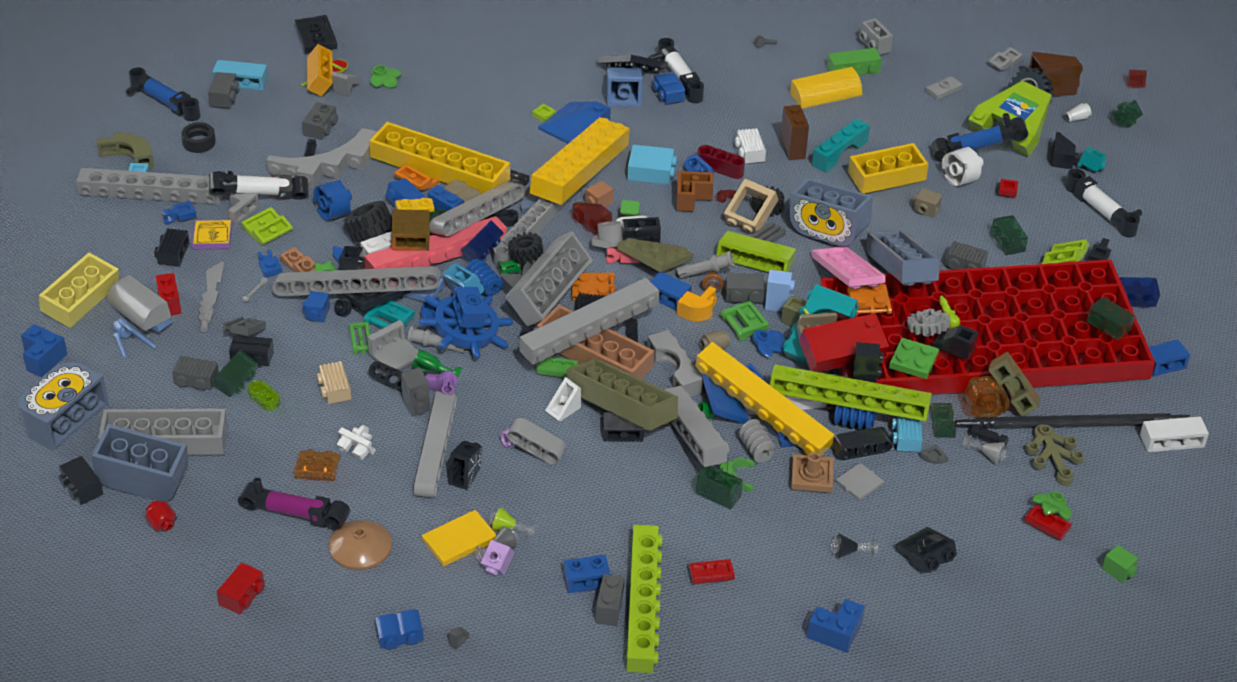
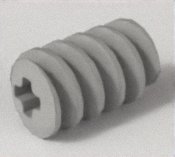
[738,419,775,463]

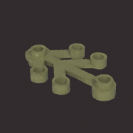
[1026,424,1084,486]

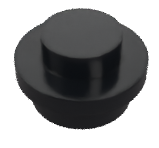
[334,297,352,317]

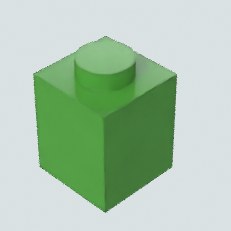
[1102,545,1139,583]

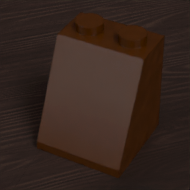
[1028,52,1083,96]

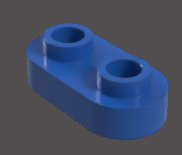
[685,155,714,177]

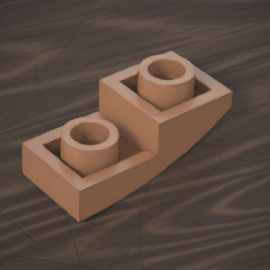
[280,246,316,272]

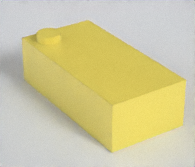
[39,252,119,328]

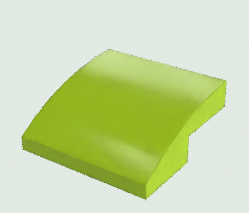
[241,207,293,245]
[1042,239,1089,264]

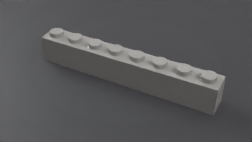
[519,278,659,364]

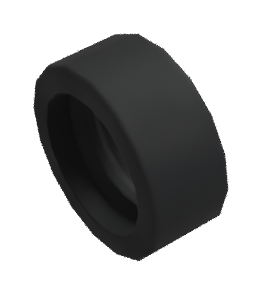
[181,122,216,153]

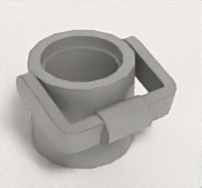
[591,221,623,248]

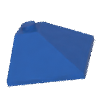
[538,101,611,144]

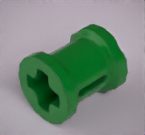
[497,259,521,276]

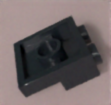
[896,527,957,573]

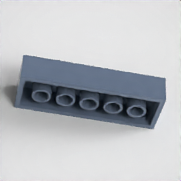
[867,229,939,285]

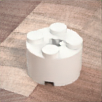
[942,147,983,186]

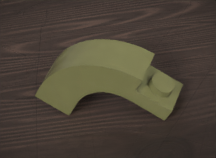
[97,133,154,169]

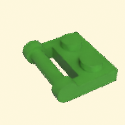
[720,301,769,341]

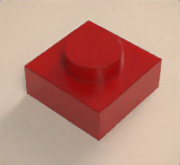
[998,178,1018,197]

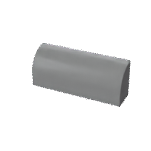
[107,275,171,331]

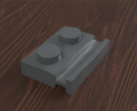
[223,316,266,336]

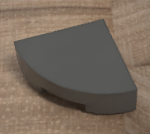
[919,445,948,464]
[449,627,470,650]

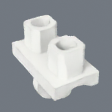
[337,425,376,460]

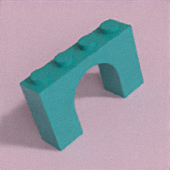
[783,284,860,373]

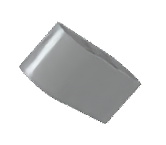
[507,418,566,465]

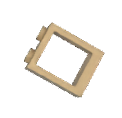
[724,179,778,234]

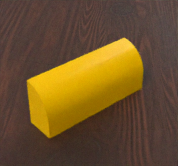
[790,67,862,109]

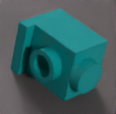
[1077,146,1107,172]

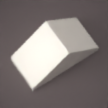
[545,377,581,421]

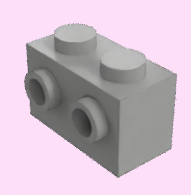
[859,18,893,55]

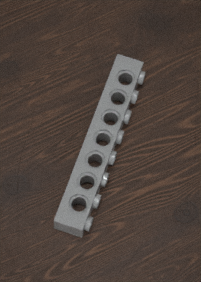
[76,168,223,205]

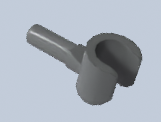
[754,35,777,48]

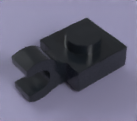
[1087,238,1111,261]

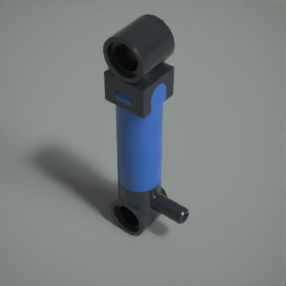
[126,67,201,122]
[932,113,1028,162]

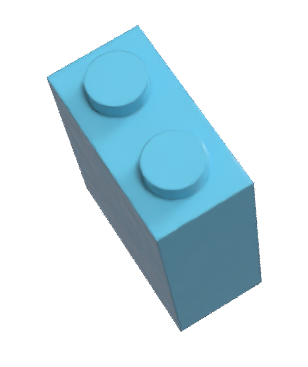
[628,145,677,184]

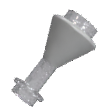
[962,435,1009,465]

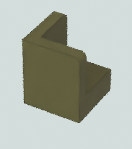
[781,295,807,327]

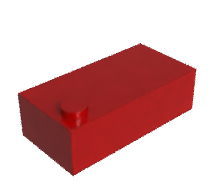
[799,313,889,372]

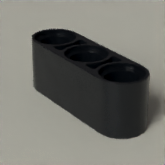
[832,427,893,460]

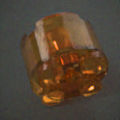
[965,376,1009,417]

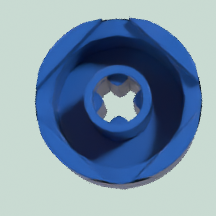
[313,180,352,220]

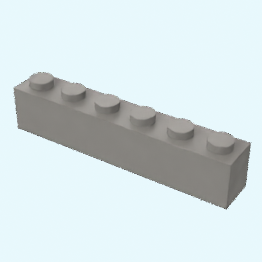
[664,386,729,467]

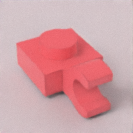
[606,248,639,264]

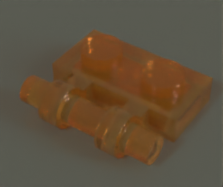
[294,449,341,481]

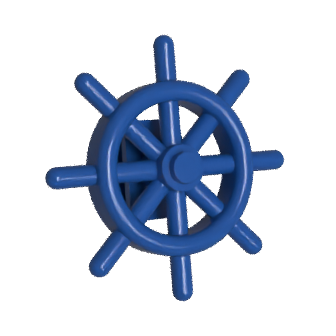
[418,286,513,359]

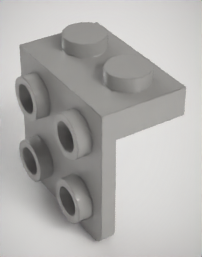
[368,320,418,370]

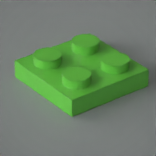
[889,338,939,379]

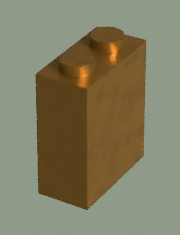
[392,209,430,251]

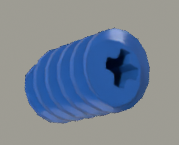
[466,259,504,296]
[834,405,877,430]

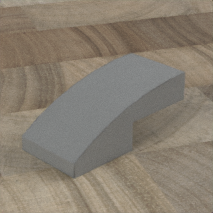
[988,47,1023,71]

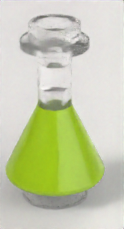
[489,507,537,538]

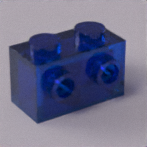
[460,220,504,261]
[1119,277,1160,307]

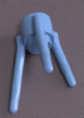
[113,318,156,358]

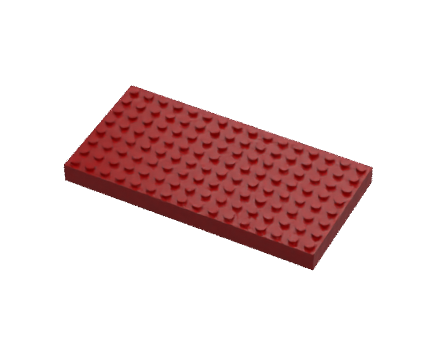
[820,259,1155,394]

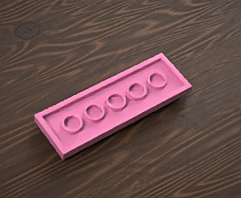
[811,246,885,288]

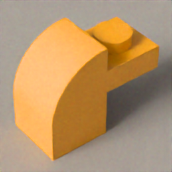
[677,286,717,322]

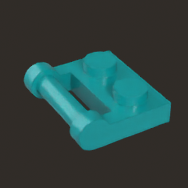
[364,301,415,328]

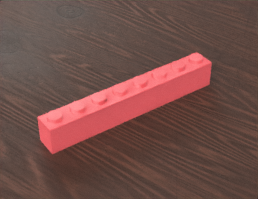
[364,216,507,282]

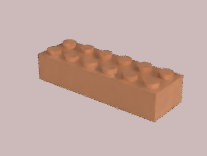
[537,305,654,379]

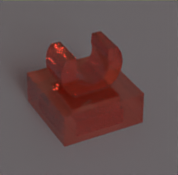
[1128,69,1147,87]

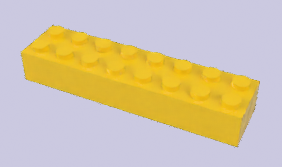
[530,117,630,205]
[369,122,510,194]

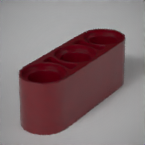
[697,145,745,179]

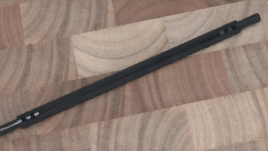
[955,413,1190,429]

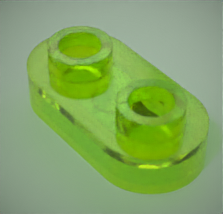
[248,380,281,410]

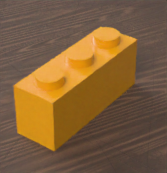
[307,44,333,97]

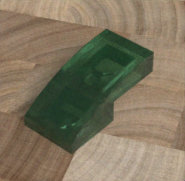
[931,403,956,437]

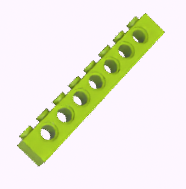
[770,365,931,421]
[627,525,662,673]

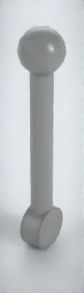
[242,278,268,303]

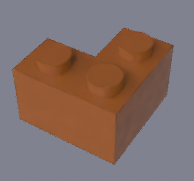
[677,171,713,211]

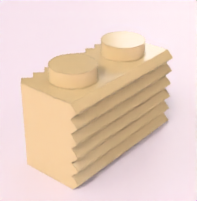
[316,361,351,404]

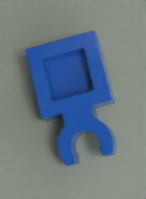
[258,249,282,278]

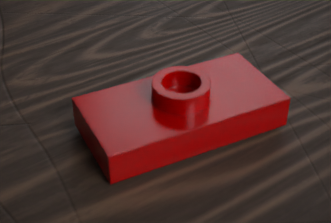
[1024,505,1072,541]
[689,559,735,584]

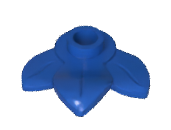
[753,330,785,358]

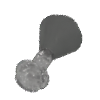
[473,526,519,562]

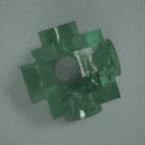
[1112,100,1143,127]

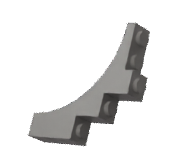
[266,128,378,188]

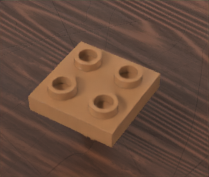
[791,452,834,493]

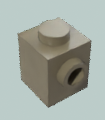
[913,188,942,218]

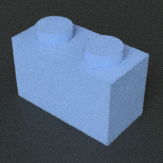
[765,270,795,312]

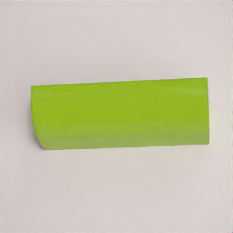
[716,231,796,272]

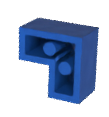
[21,324,67,378]
[807,599,865,653]

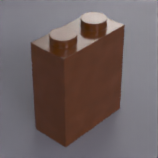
[780,105,809,160]

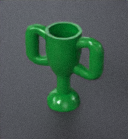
[412,349,462,379]

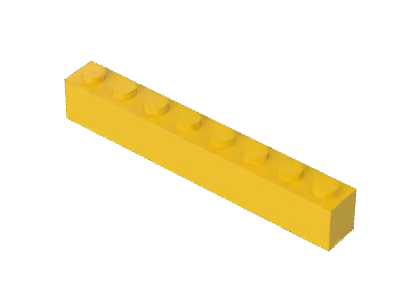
[695,342,835,456]

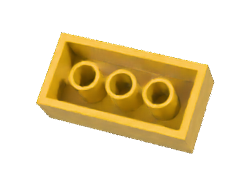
[848,143,929,194]

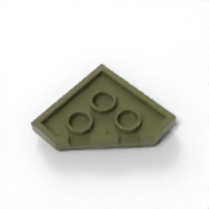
[617,238,694,272]

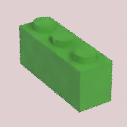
[827,48,882,75]

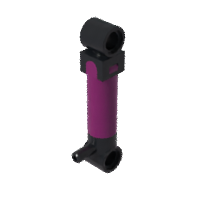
[238,477,350,530]

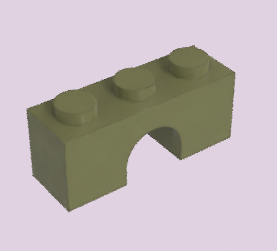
[989,352,1041,416]

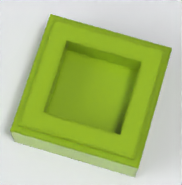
[532,104,556,122]

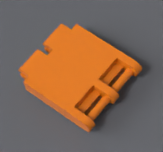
[572,272,616,301]
[848,283,892,316]

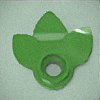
[370,65,402,88]
[1032,492,1072,521]

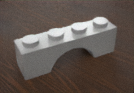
[647,330,704,397]

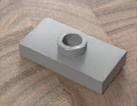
[926,76,963,100]

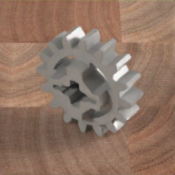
[908,309,950,336]

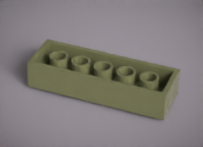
[567,358,678,430]

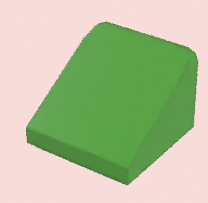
[620,200,640,217]

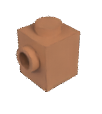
[585,181,614,212]

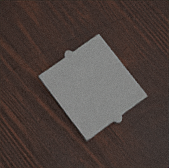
[835,463,884,501]

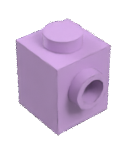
[481,540,514,576]

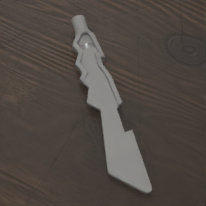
[198,262,224,333]

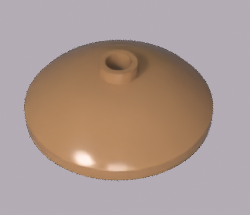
[329,520,392,570]

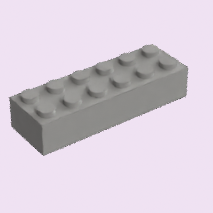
[505,231,593,326]
[98,408,228,455]

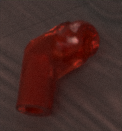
[716,189,737,202]

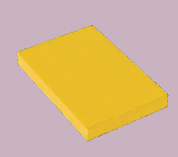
[422,510,496,567]

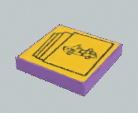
[192,220,232,249]

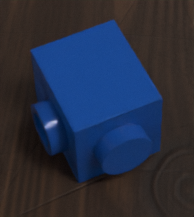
[302,291,330,322]

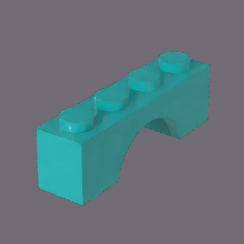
[812,118,870,173]

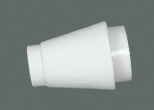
[1064,103,1091,123]

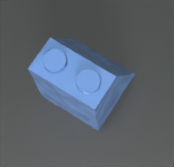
[607,68,642,106]

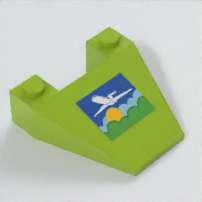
[968,81,1052,157]

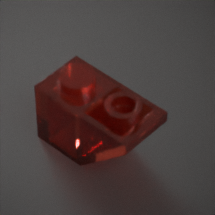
[572,202,612,235]

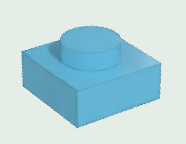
[128,163,149,172]

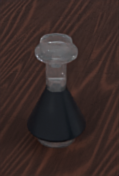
[830,533,879,559]

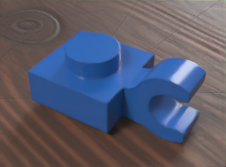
[162,201,196,225]

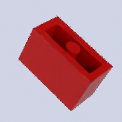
[155,273,182,316]
[217,562,265,615]

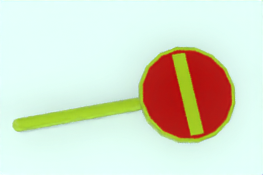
[301,59,349,87]

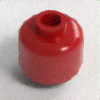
[145,500,177,532]

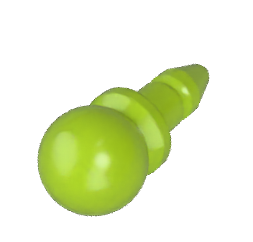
[940,296,960,328]

